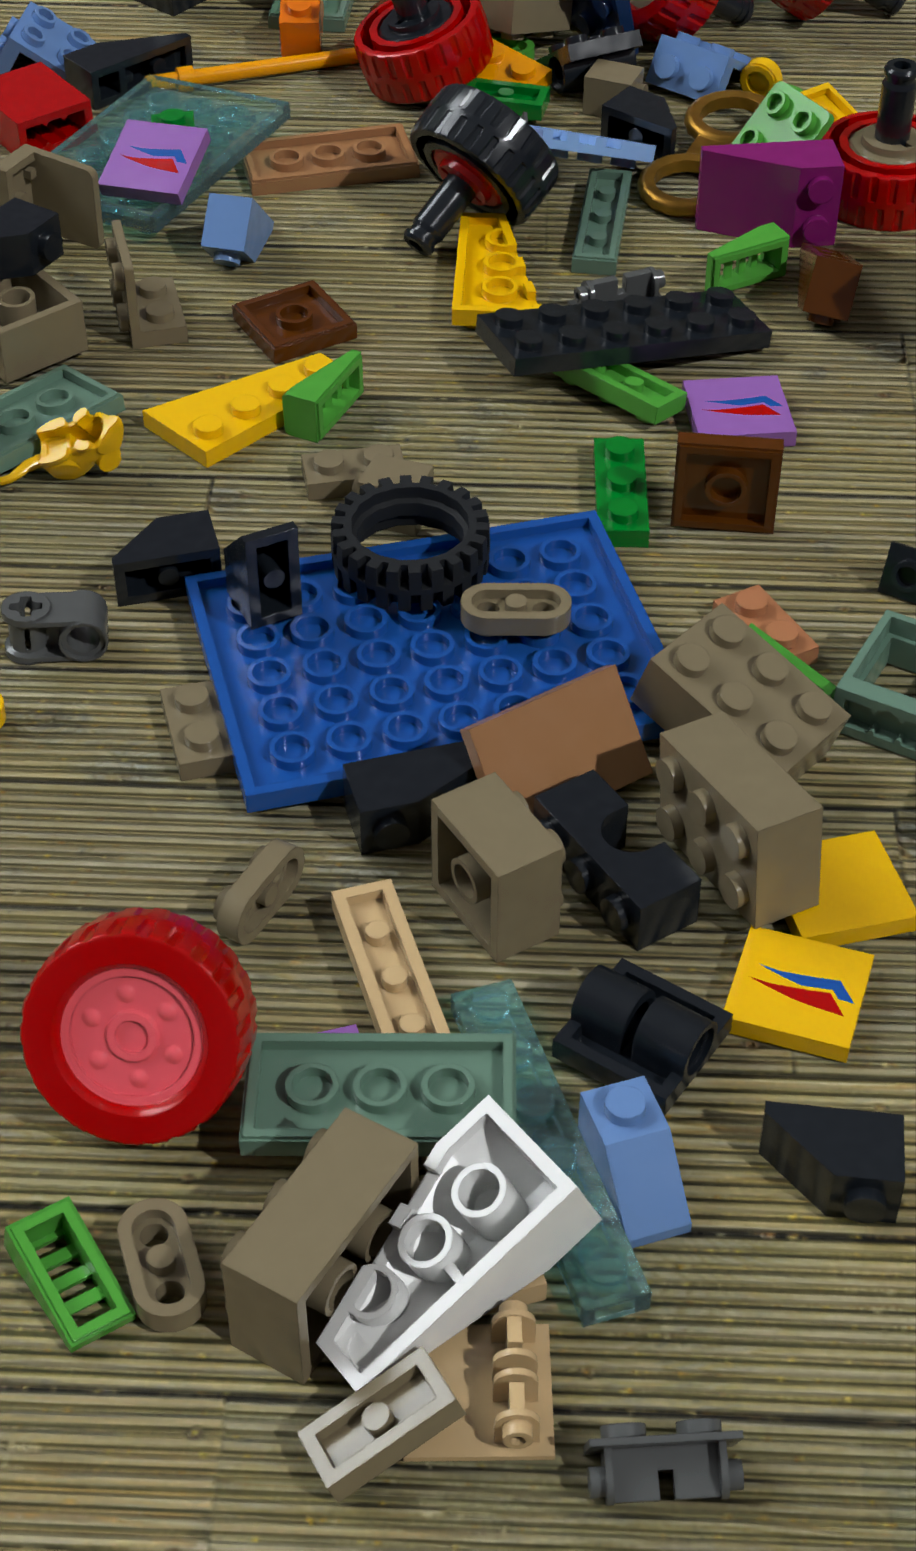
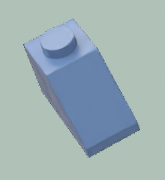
[201,193,274,267]
[577,1075,692,1250]

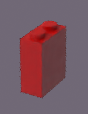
[0,61,95,153]

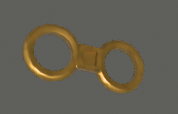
[637,90,765,218]

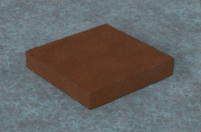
[232,280,357,364]
[670,432,784,534]

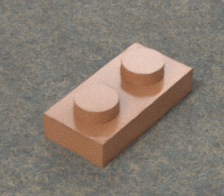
[712,584,820,666]

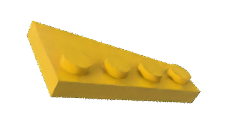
[452,212,542,329]
[142,353,334,468]

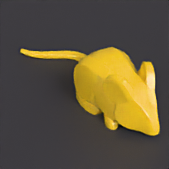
[0,407,124,486]

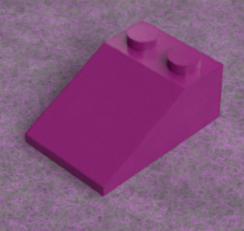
[695,139,845,248]

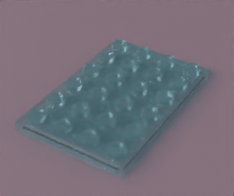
[51,74,291,234]

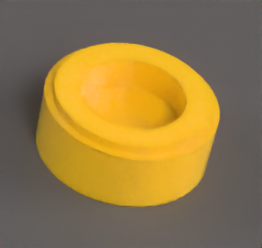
[740,57,783,97]

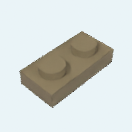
[301,444,404,501]
[160,680,236,781]
[296,1346,466,1503]

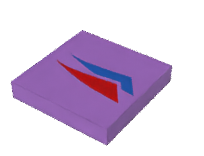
[98,119,211,205]
[682,375,797,447]

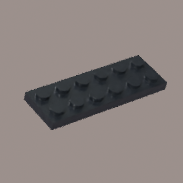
[475,287,772,377]

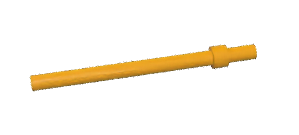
[144,47,359,92]

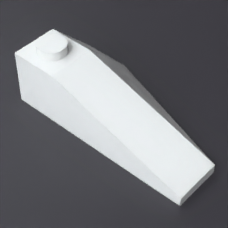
[316,1095,602,1392]

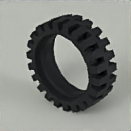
[331,475,490,611]

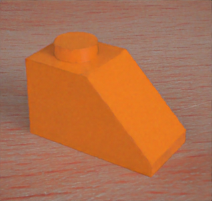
[279,0,324,57]

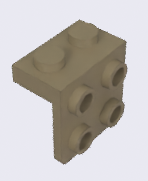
[0,144,105,249]

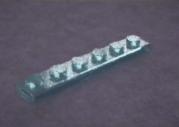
[451,979,652,1327]

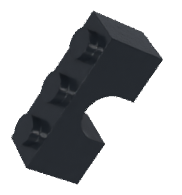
[534,769,702,951]

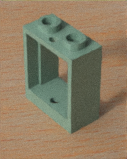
[834,609,916,760]

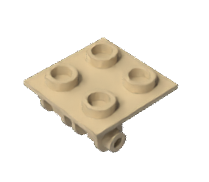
[403,1300,555,1462]

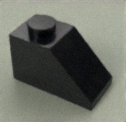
[600,86,677,160]
[0,197,64,280]
[111,510,222,607]
[224,521,303,629]
[759,1101,905,1224]

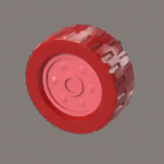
[20,907,258,1145]

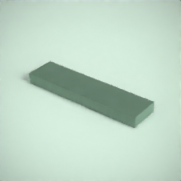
[571,168,632,276]

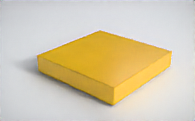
[784,830,916,946]

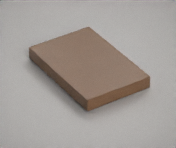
[460,664,653,815]

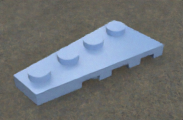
[530,125,656,169]

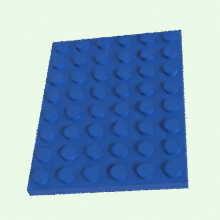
[185,510,665,813]

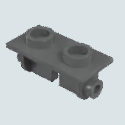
[567,266,666,305]
[583,1418,744,1506]

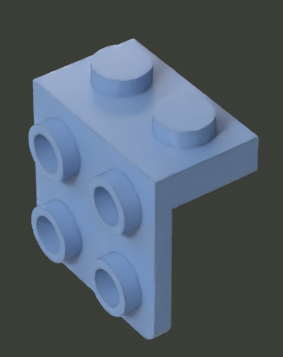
[0,1,96,80]
[645,31,751,100]

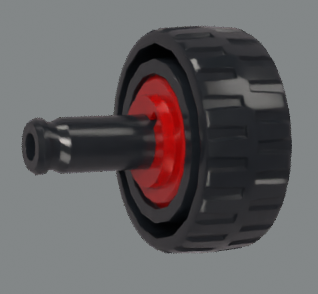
[404,83,559,256]

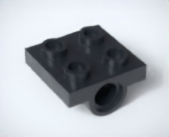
[536,25,643,94]
[552,958,733,1116]

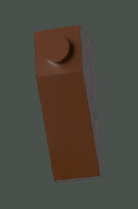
[798,243,863,326]

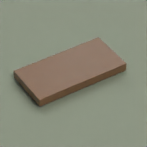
[238,123,420,196]

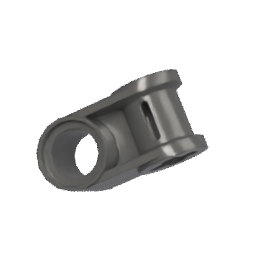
[0,589,109,665]

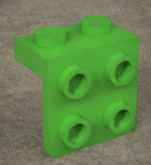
[731,81,834,144]

